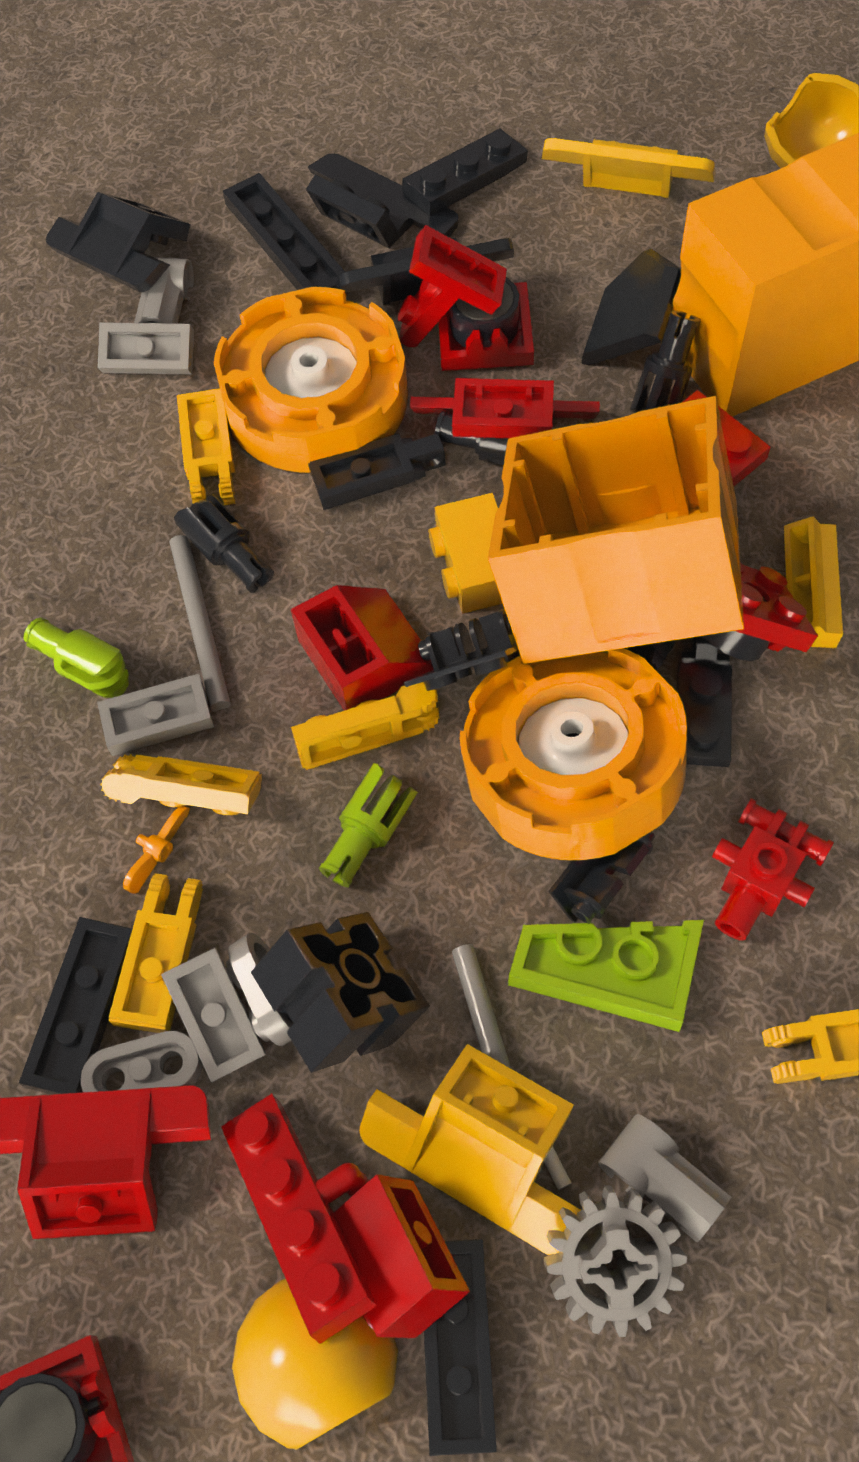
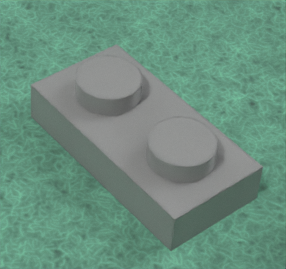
[98,322,194,375]
[97,674,214,756]
[161,948,266,1082]

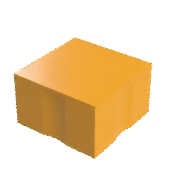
[671,133,859,417]
[488,396,744,664]

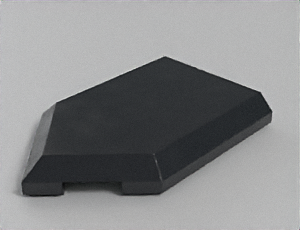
[581,248,681,366]

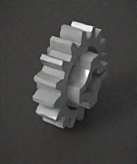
[544,1185,687,1337]

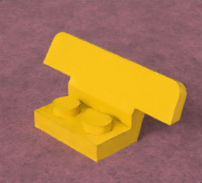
[542,138,716,198]
[359,1044,581,1255]

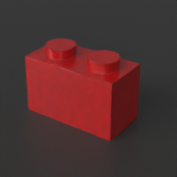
[333,1174,470,1338]

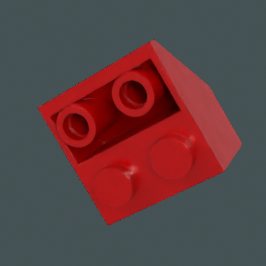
[290,585,434,711]

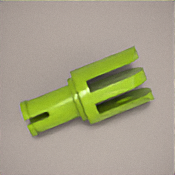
[24,617,129,698]
[319,763,418,887]

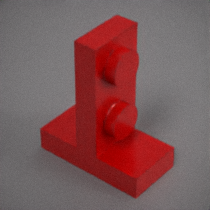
[398,225,507,347]

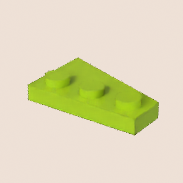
[508,920,704,1032]

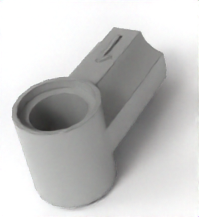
[134,257,194,324]
[598,1114,732,1242]

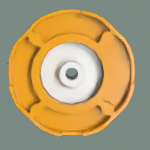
[214,287,408,473]
[460,648,687,860]

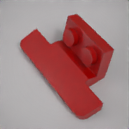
[410,378,600,438]
[0,1085,211,1239]

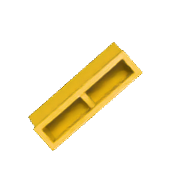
[784,516,843,648]

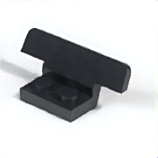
[306,154,459,249]
[46,192,191,292]
[336,238,514,305]

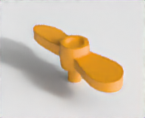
[123,806,190,894]

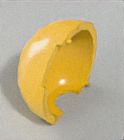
[764,73,859,168]
[232,1279,398,1449]

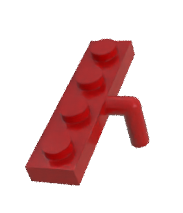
[221,1093,377,1344]

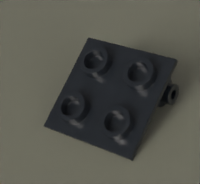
[404,608,520,691]

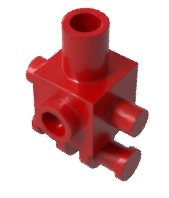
[712,798,834,941]

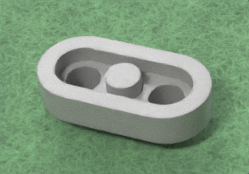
[226,933,294,1046]
[81,1031,203,1092]

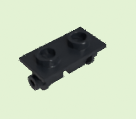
[548,831,655,924]

